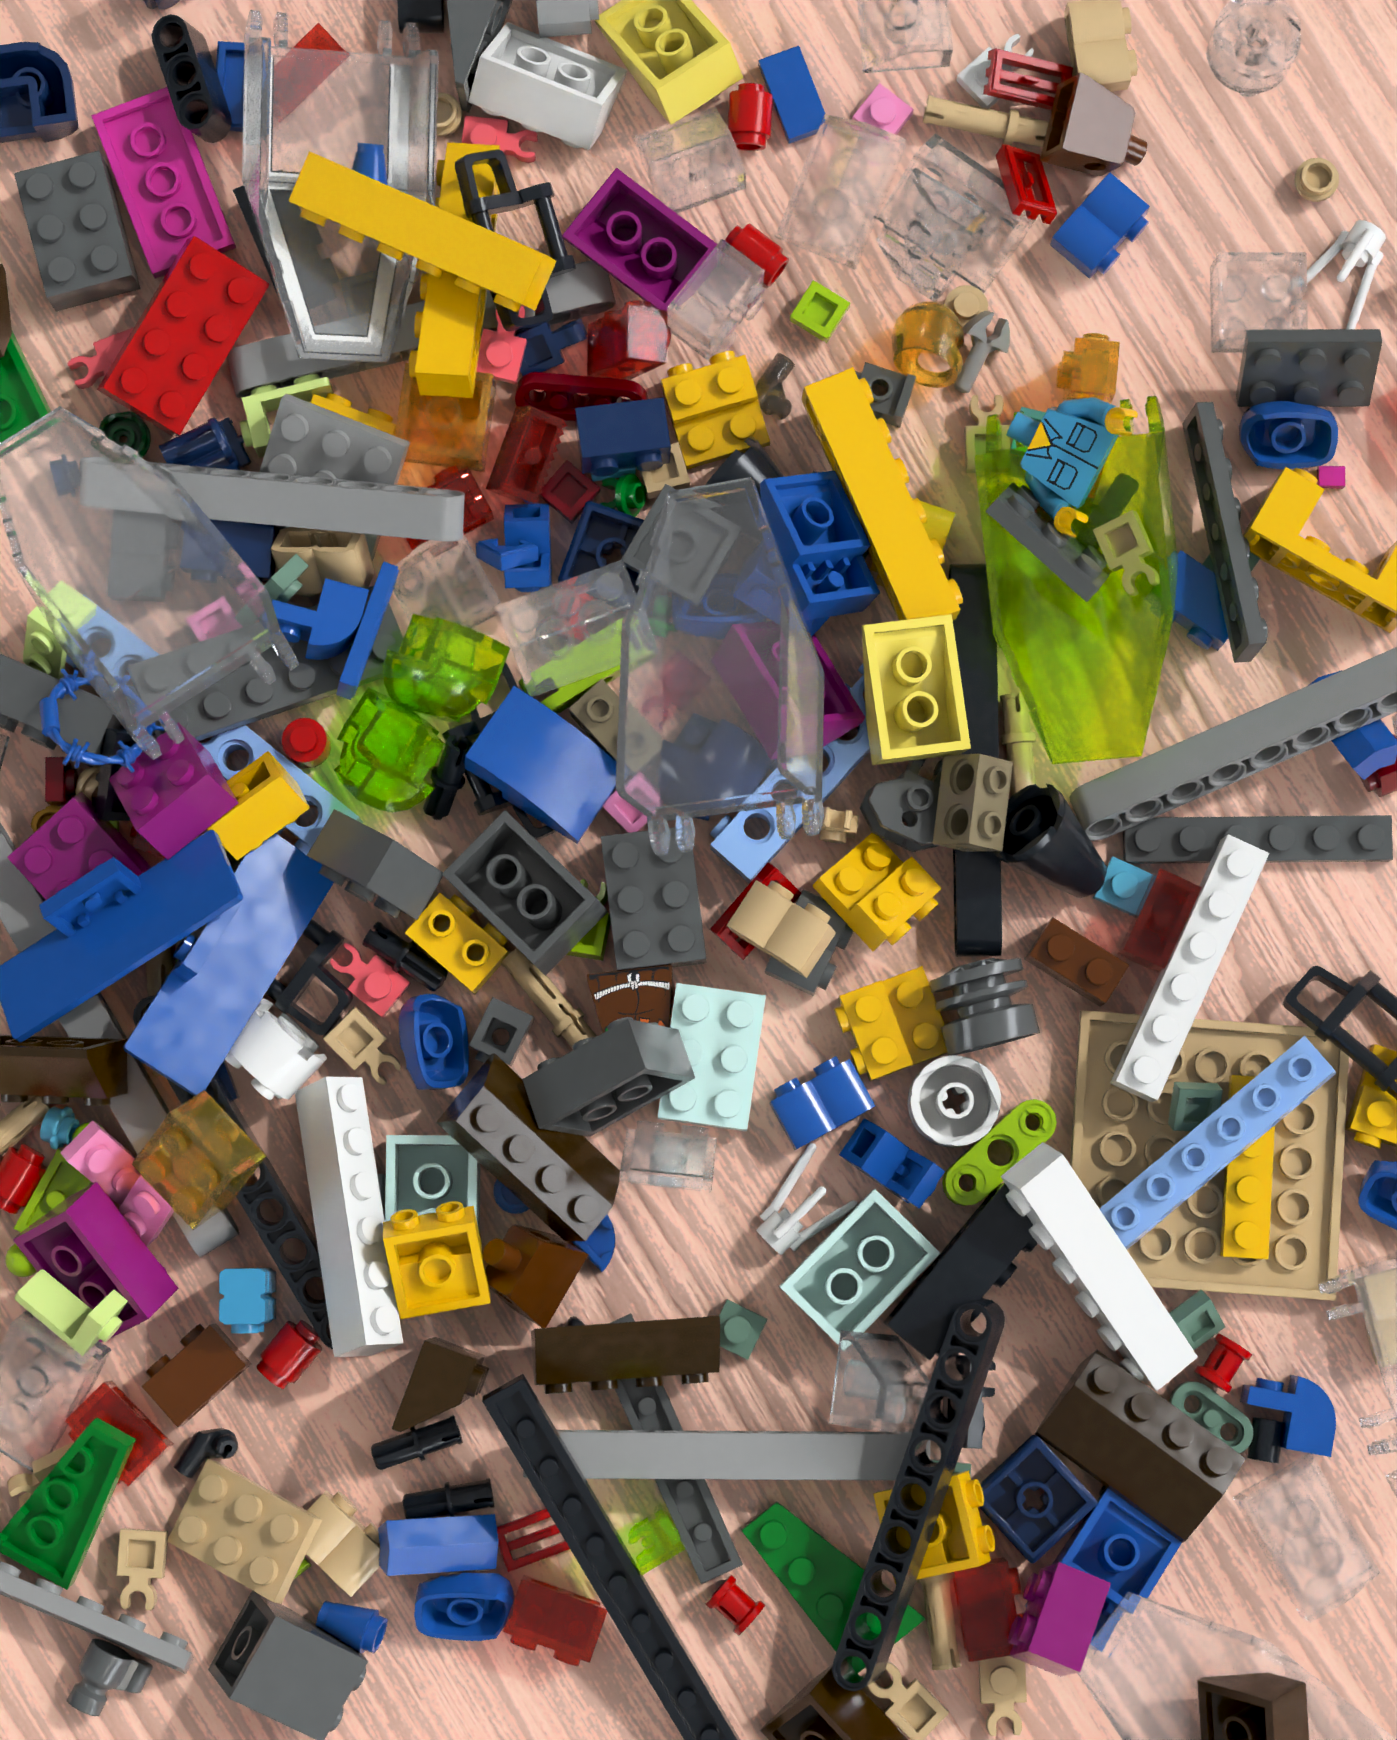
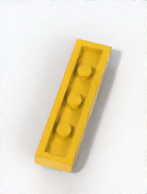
[1220,1075,1275,1259]

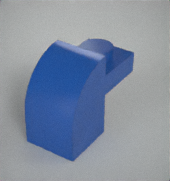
[504,503,552,592]
[266,578,369,660]
[839,1118,945,1209]
[1240,1375,1336,1457]

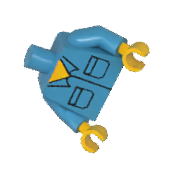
[1006,397,1138,538]

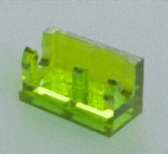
[628,1503,686,1575]

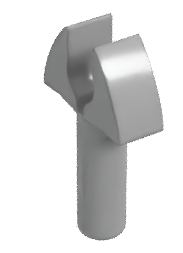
[954,311,1010,393]

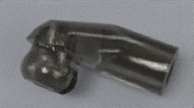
[756,353,795,420]

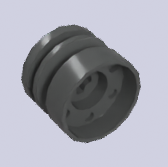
[929,958,1040,1056]

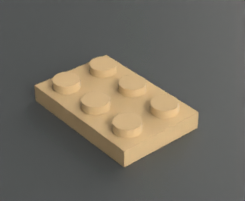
[167,1458,322,1604]

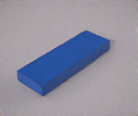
[336,561,399,700]

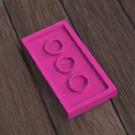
[91,87,236,279]

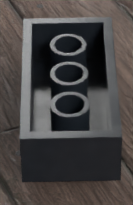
[883,1183,1038,1360]

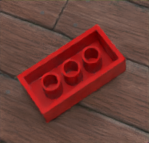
[97,236,270,437]

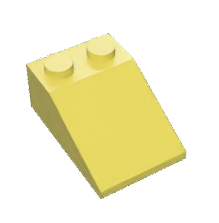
[595,0,743,125]
[862,614,971,765]

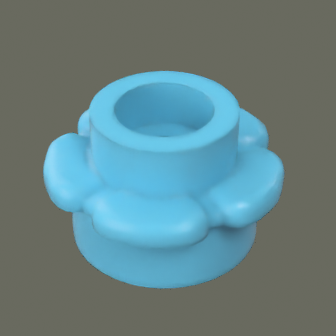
[40,1107,80,1150]

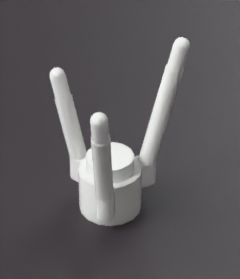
[1292,220,1386,329]
[756,1143,858,1255]

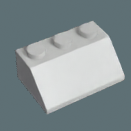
[468,22,627,150]

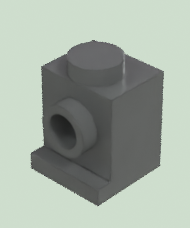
[855,362,916,428]
[469,997,535,1067]

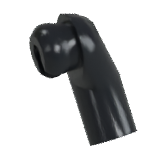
[173,1428,238,1479]

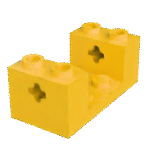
[1243,467,1397,633]

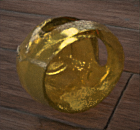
[891,301,964,388]

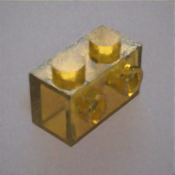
[1056,333,1120,404]

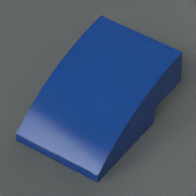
[760,471,880,622]
[465,686,625,844]
[1025,1488,1182,1658]

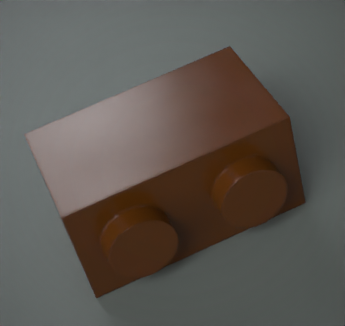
[1024,917,1130,1007]
[142,1324,251,1427]

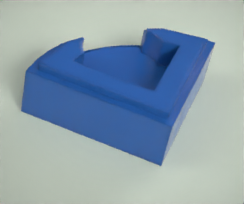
[476,538,538,571]
[571,1215,615,1272]

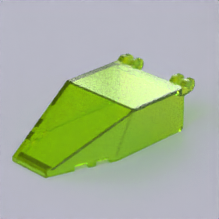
[975,396,1178,764]

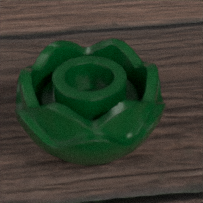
[95,411,151,461]

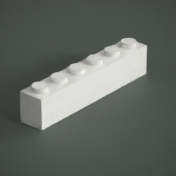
[1110,834,1269,1102]
[295,1077,403,1357]
[1000,1142,1198,1391]

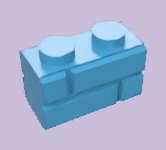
[219,1268,276,1334]

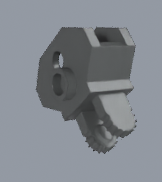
[860,758,943,852]

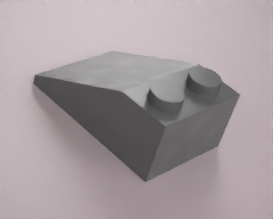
[447,0,513,112]

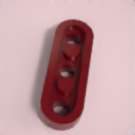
[515,372,648,421]

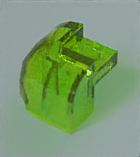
[383,613,510,722]
[334,687,446,813]

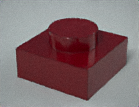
[538,460,601,524]
[45,757,78,807]

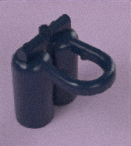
[159,418,251,470]

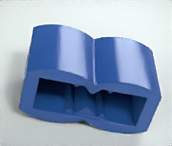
[1050,172,1150,279]
[769,1056,875,1150]

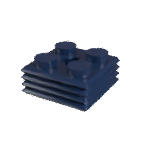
[558,501,653,615]
[979,1435,1097,1563]

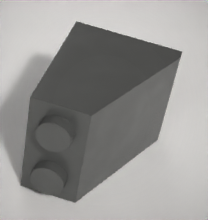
[208,1590,368,1740]

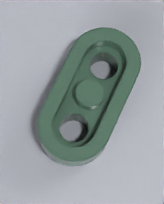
[1169,1381,1253,1454]

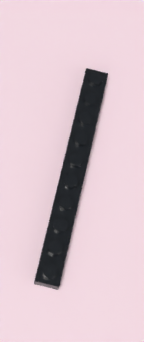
[482,1374,740,1740]

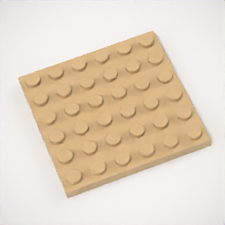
[1070,1010,1351,1301]

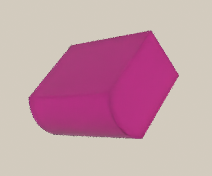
[1317,466,1345,489]

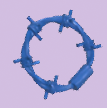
[39,668,165,773]

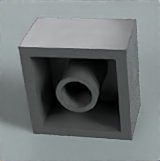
[307,809,443,920]

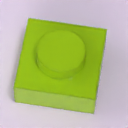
[790,280,850,343]

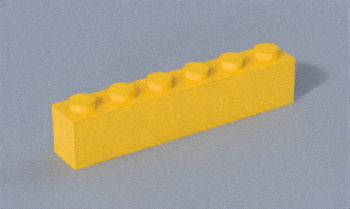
[409,142,500,398]
[288,151,556,313]
[801,367,963,621]

